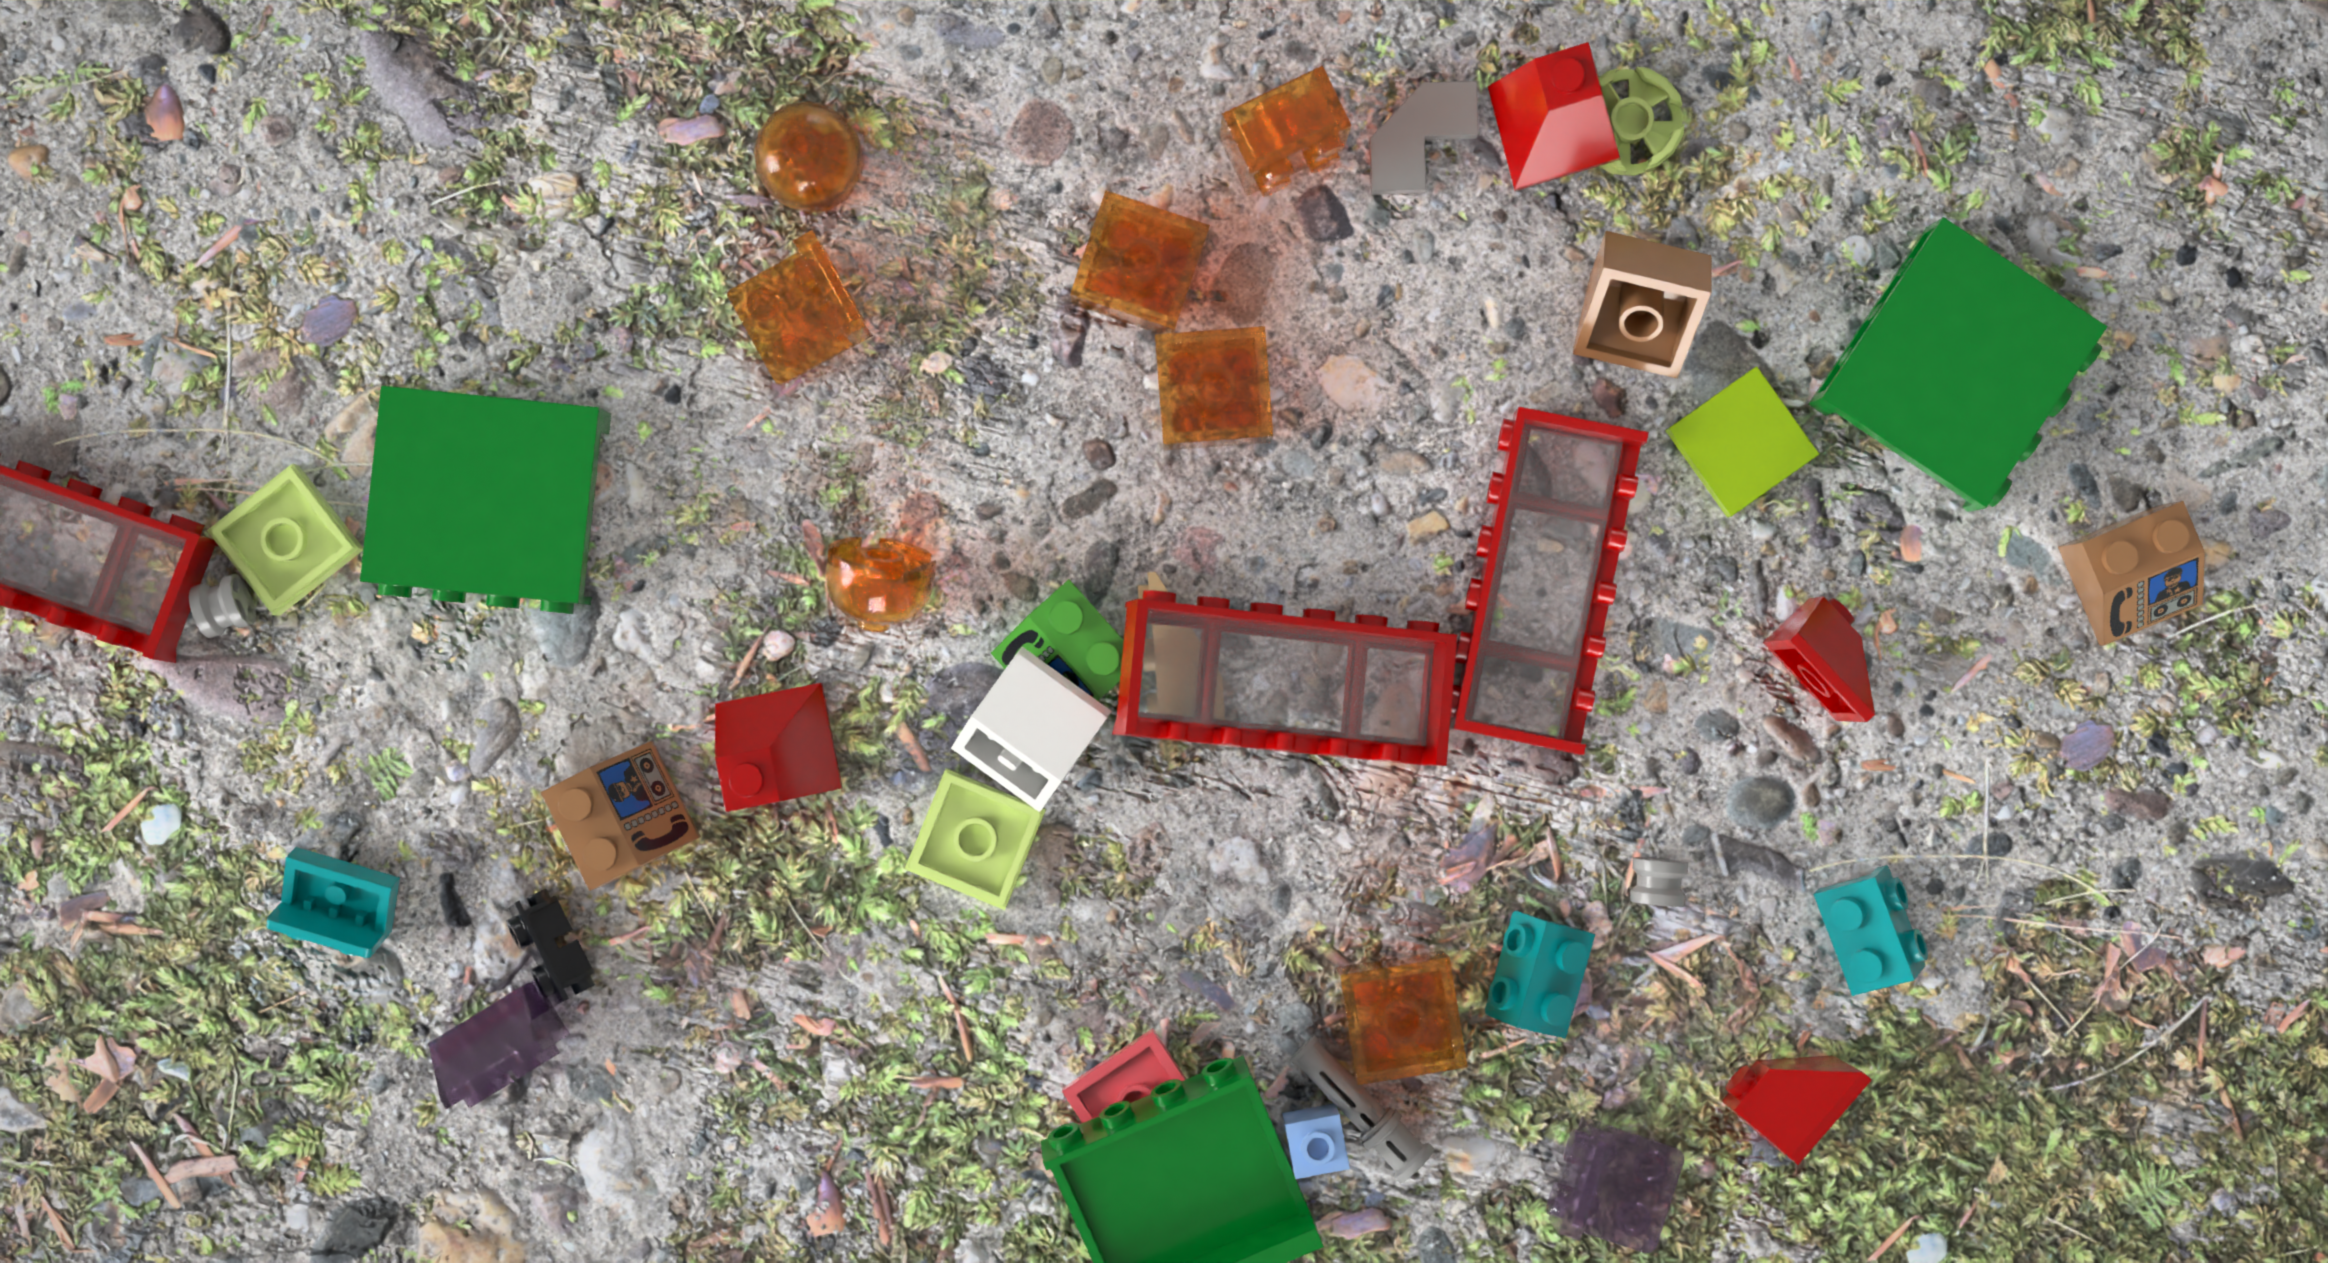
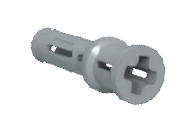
[1290,1035,1435,1184]

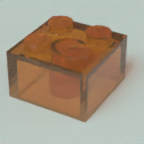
[1219,65,1352,197]
[1070,190,1210,339]
[1155,326,1273,451]
[1335,950,1468,1085]

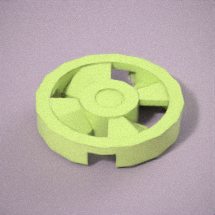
[1599,67,1685,176]

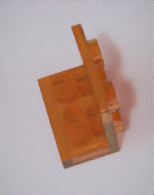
[727,230,873,386]

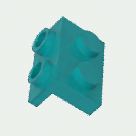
[266,847,400,958]
[1813,865,1928,996]
[1485,911,1596,1039]

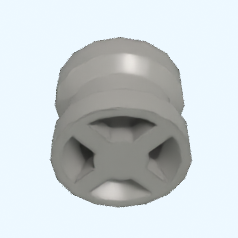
[189,574,256,638]
[1630,857,1688,907]

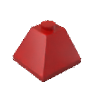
[1487,42,1621,191]
[1763,596,1875,722]
[715,683,843,812]
[1722,1055,1872,1165]

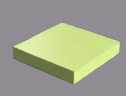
[207,464,363,616]
[905,768,1046,910]

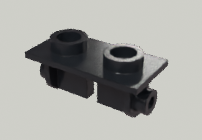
[506,889,595,1004]

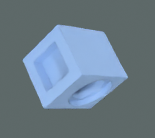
[1282,1103,1350,1179]

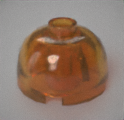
[754,101,864,214]
[826,537,937,632]

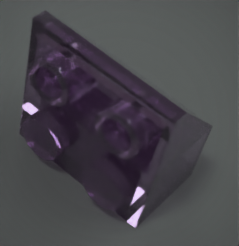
[428,980,570,1109]

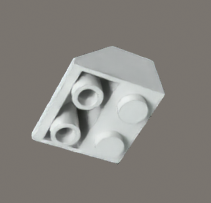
[951,647,1112,812]

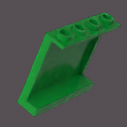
[1808,217,2108,512]
[360,385,611,614]
[1041,1055,1324,1263]

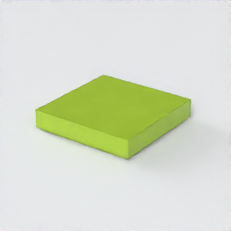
[1665,366,1819,518]

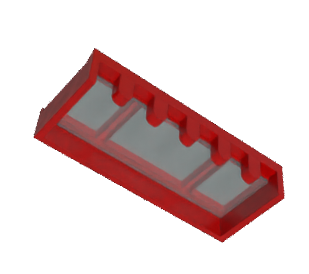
[1450,407,1649,755]
[0,453,218,663]
[1112,590,1457,766]

